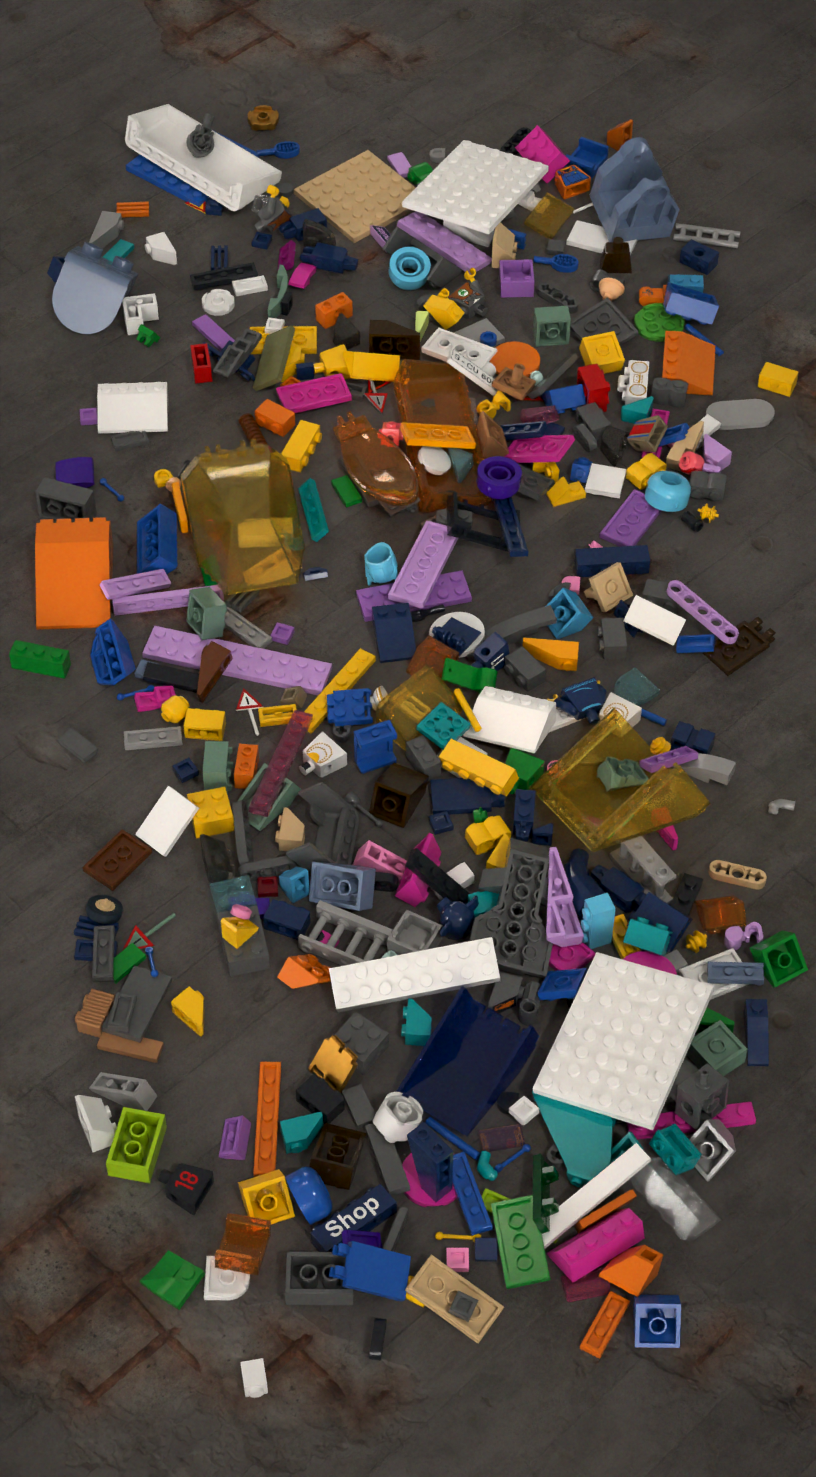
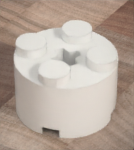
[373,1092,423,1143]

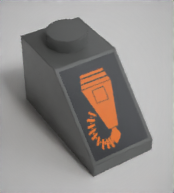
[487,972,525,1018]

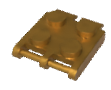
[308,1035,358,1093]

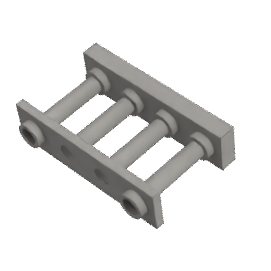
[609,821,677,905]
[298,900,393,966]

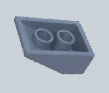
[309,861,376,911]

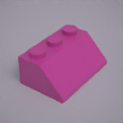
[395,833,442,907]

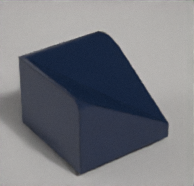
[532,823,553,846]

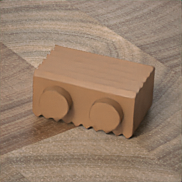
[75,988,115,1038]

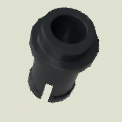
[681,511,704,532]

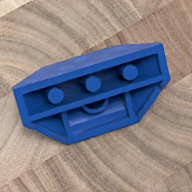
[90,618,136,685]

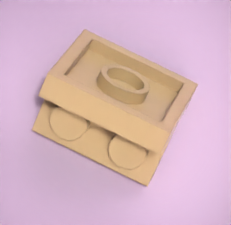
[584,562,633,612]

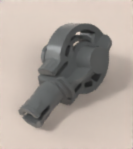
[186,113,215,157]

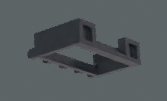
[447,492,520,552]

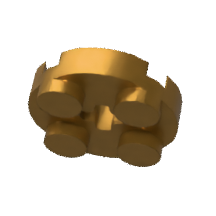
[248,105,279,131]

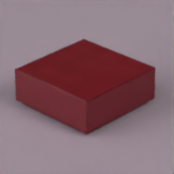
[258,876,278,898]

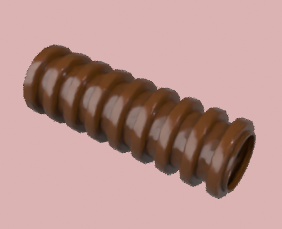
[239,413,269,455]

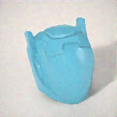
[365,542,398,586]

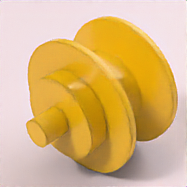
[698,503,719,523]
[650,737,671,755]
[685,930,707,953]

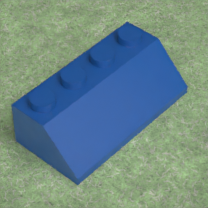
[137,504,178,574]

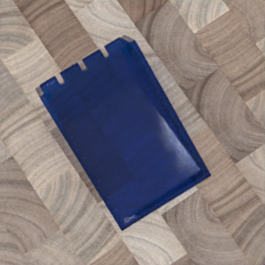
[396,986,539,1137]

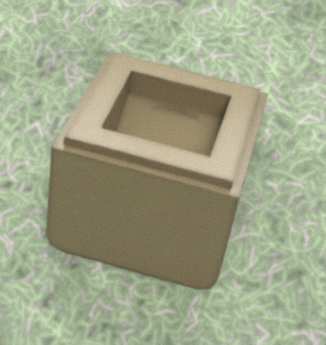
[280,686,307,708]

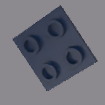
[429,617,481,657]

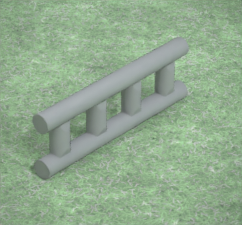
[673,223,741,248]

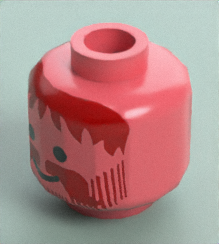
[678,451,705,476]

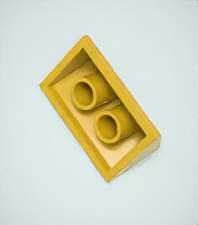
[343,351,400,382]

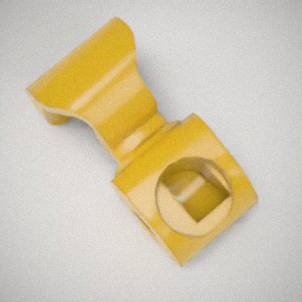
[476,391,511,419]

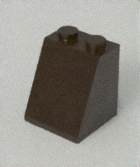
[369,763,429,828]

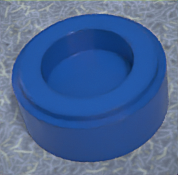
[480,331,497,347]

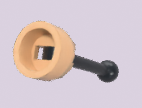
[166,460,191,492]

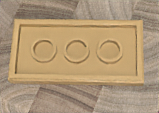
[405,1254,504,1344]

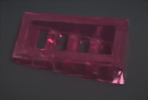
[520,405,560,424]

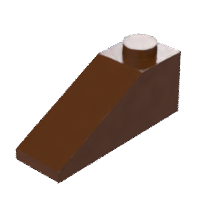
[197,641,233,703]

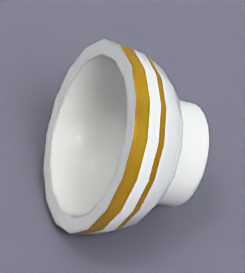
[370,686,392,712]

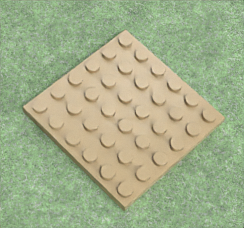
[294,150,416,243]

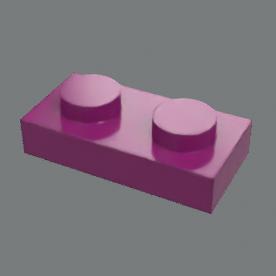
[278,240,296,271]

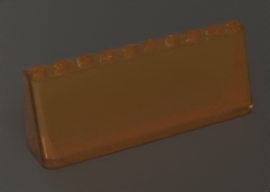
[394,359,492,513]

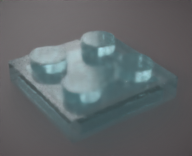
[210,875,257,913]

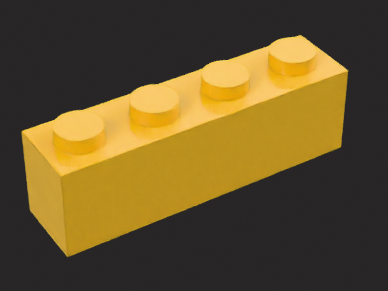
[439,739,519,797]

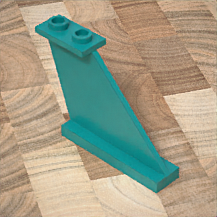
[532,1091,617,1188]

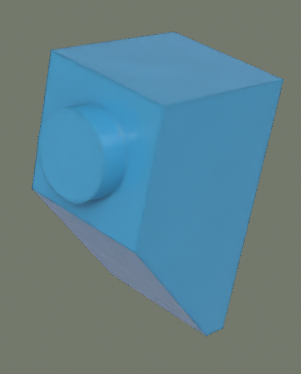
[279,867,309,904]

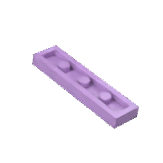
[100,569,171,600]

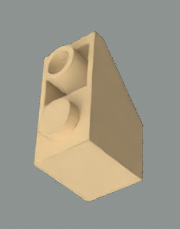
[275,807,305,851]

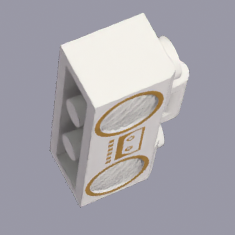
[617,360,649,405]

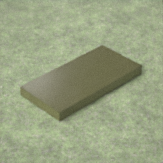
[253,325,295,391]

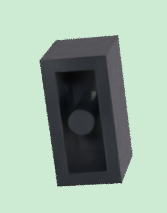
[296,1074,345,1124]

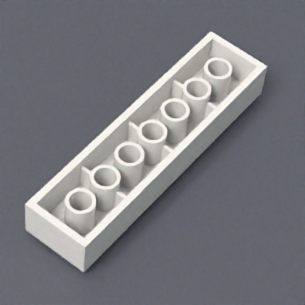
[329,937,501,1013]

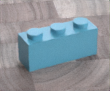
[581,893,616,949]

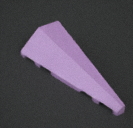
[546,847,584,947]

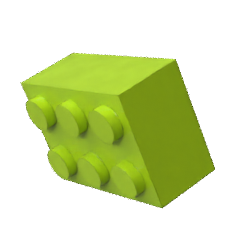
[106,1107,167,1183]

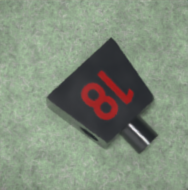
[158,1163,214,1215]

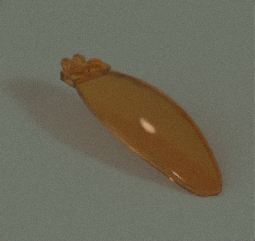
[333,411,419,506]

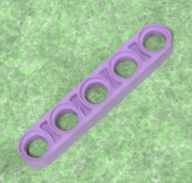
[666,580,739,644]

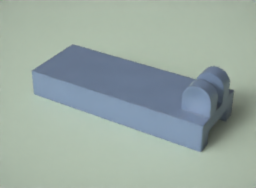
[707,961,764,986]

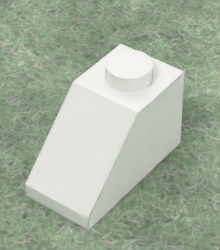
[144,232,177,265]

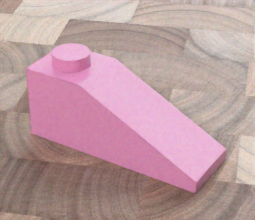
[353,840,407,882]

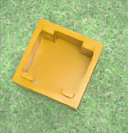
[579,331,625,374]

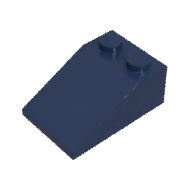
[372,602,417,663]

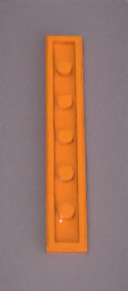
[253,1062,281,1177]

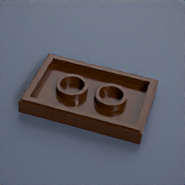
[83,829,152,891]

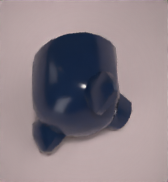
[436,895,479,940]

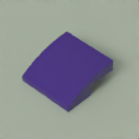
[55,457,95,488]

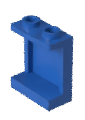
[565,137,609,180]
[354,720,397,774]

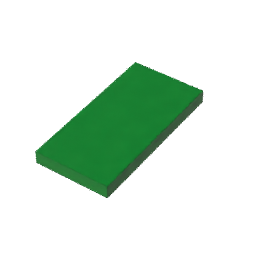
[491,1195,551,1289]

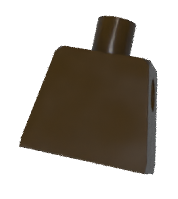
[600,237,632,273]

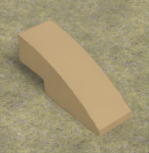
[666,421,704,471]

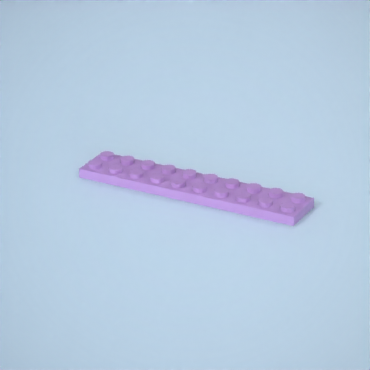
[143,626,332,695]

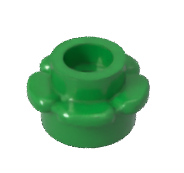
[473,807,488,823]

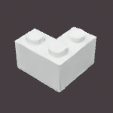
[122,293,159,335]

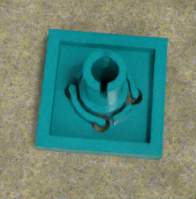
[416,702,471,750]

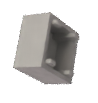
[387,910,443,955]

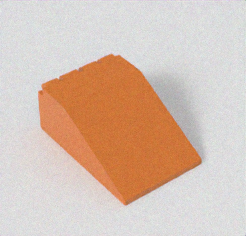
[35,517,113,630]

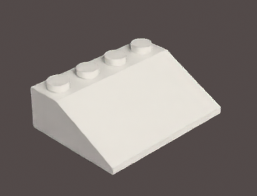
[97,382,168,434]
[463,686,556,753]

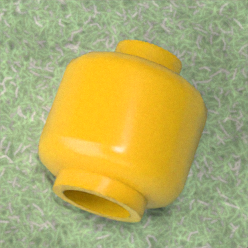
[161,695,190,723]

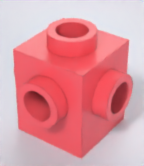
[378,421,403,448]

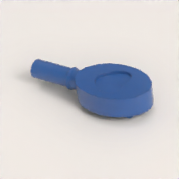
[256,141,300,159]
[533,254,579,273]

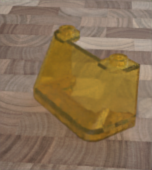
[376,665,462,751]

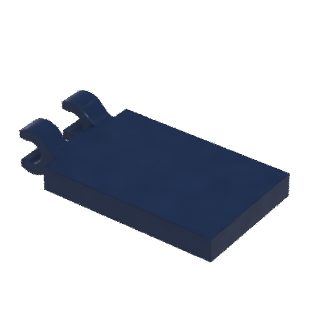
[430,778,505,815]

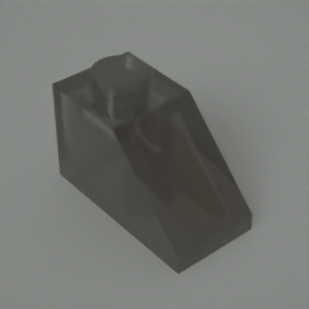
[333,313,360,350]

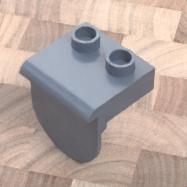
[52,242,138,334]

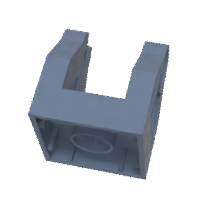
[590,137,680,242]

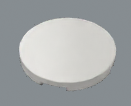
[429,612,485,658]

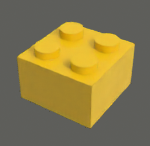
[187,787,234,839]

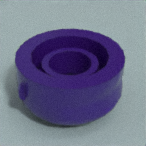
[476,456,522,500]

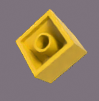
[238,1169,295,1230]

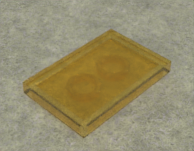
[524,192,574,239]

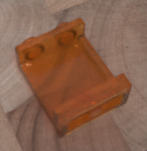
[215,1213,271,1275]

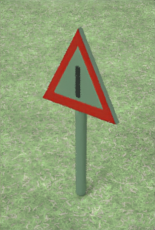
[122,913,176,951]

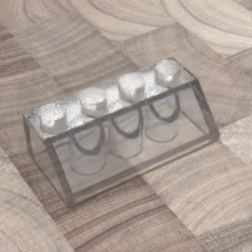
[630,1157,721,1240]

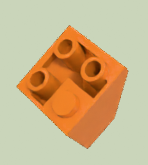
[277,954,331,989]
[599,1245,663,1297]

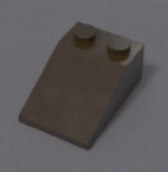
[369,320,420,360]
[309,1123,366,1190]

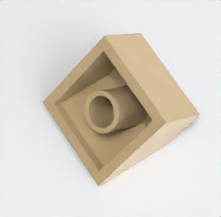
[492,222,518,268]

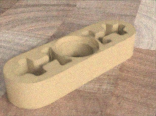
[709,860,767,890]

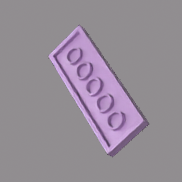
[397,211,492,275]
[388,520,458,609]

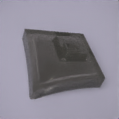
[303,219,336,247]

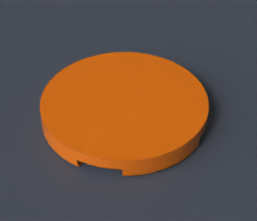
[489,341,540,377]

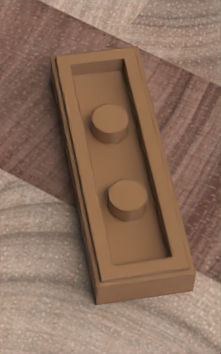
[97,1032,164,1063]

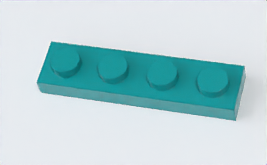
[298,478,329,542]

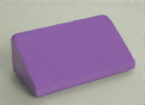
[219,1115,251,1160]

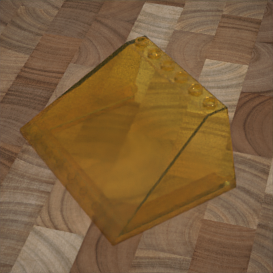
[529,708,711,852]

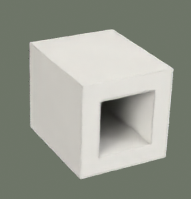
[240,1358,268,1398]

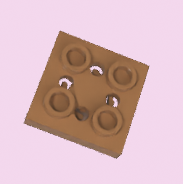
[492,363,536,400]

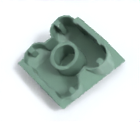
[597,757,650,792]

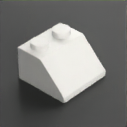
[75,1095,117,1152]

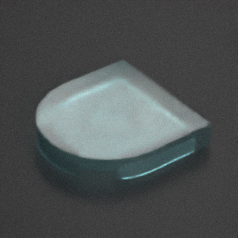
[614,667,660,706]

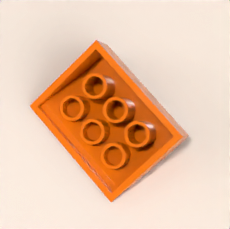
[662,331,715,395]

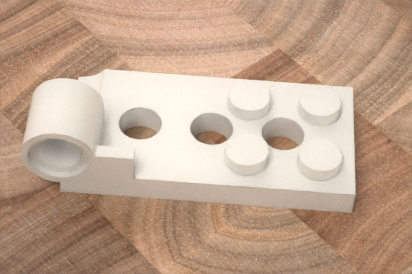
[421,328,497,377]

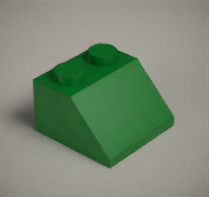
[750,930,808,987]

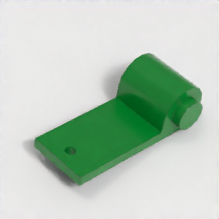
[441,658,498,694]

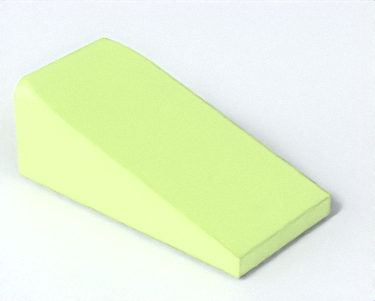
[415,311,429,342]

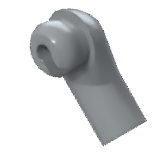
[768,799,795,815]

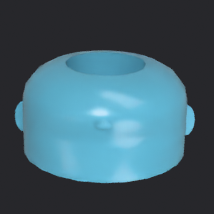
[388,247,431,290]
[644,471,691,512]

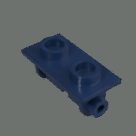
[613,600,645,638]

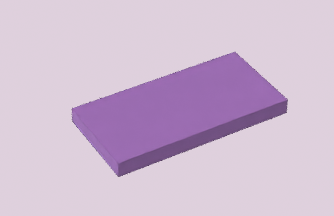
[599,489,662,546]

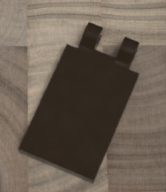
[703,617,776,676]

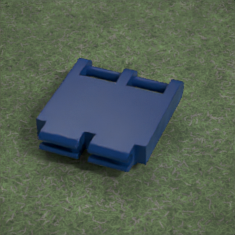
[327,688,373,726]

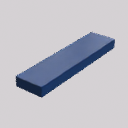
[452,1152,493,1236]

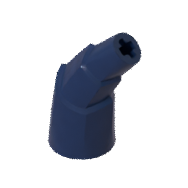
[563,848,605,922]

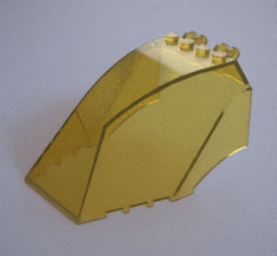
[181,439,305,595]

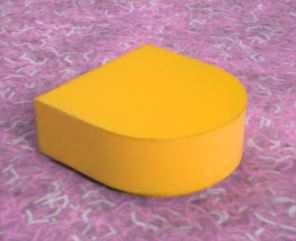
[154,469,173,488]

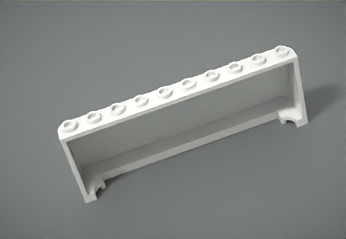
[125,104,282,211]

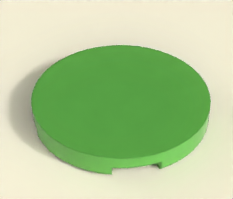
[634,303,685,342]

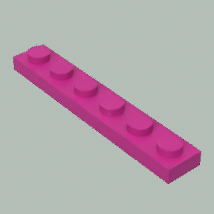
[626,1102,756,1140]

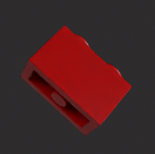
[190,343,212,384]

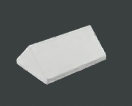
[623,595,686,645]

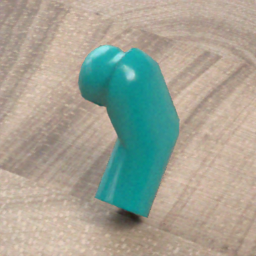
[477,1151,498,1181]

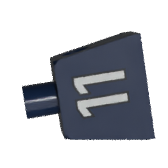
[470,632,510,671]

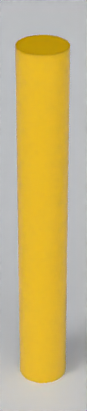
[454,688,482,732]

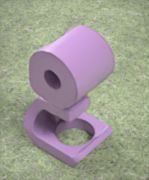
[724,922,763,950]

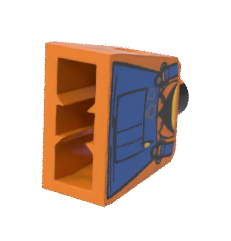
[555,165,591,200]

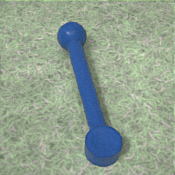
[100,478,124,502]
[117,685,154,701]
[145,947,159,977]
[494,1144,531,1173]

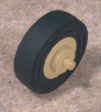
[86,895,123,924]

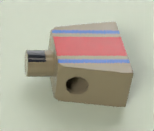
[625,415,668,452]

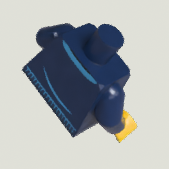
[547,677,607,725]

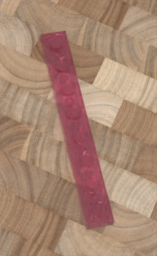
[249,710,313,817]

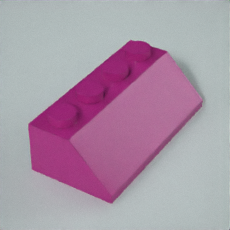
[547,1208,645,1283]

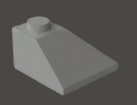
[689,1119,736,1181]

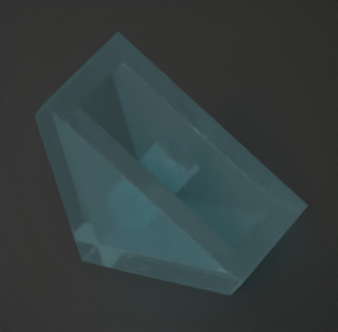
[448,448,474,484]

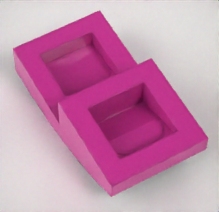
[288,262,317,289]
[134,686,176,712]

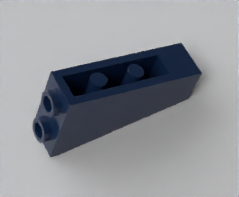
[407,1122,453,1202]

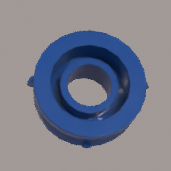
[285,1166,333,1225]

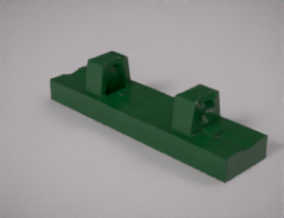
[533,1153,559,1234]

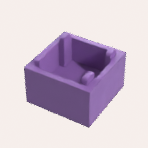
[499,259,534,298]

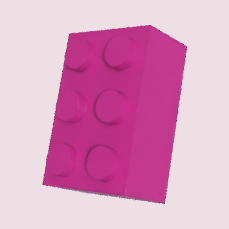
[515,125,570,184]

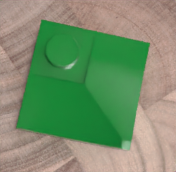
[140,1250,205,1310]

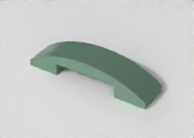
[268,265,288,318]

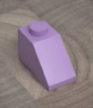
[702,434,732,471]

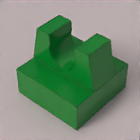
[136,324,160,347]

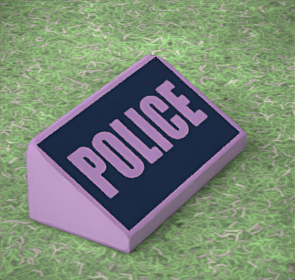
[370,225,391,253]

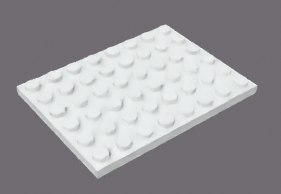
[402,140,549,234]
[532,952,714,1130]

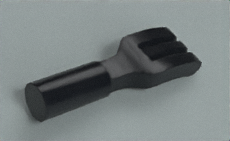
[410,604,445,622]

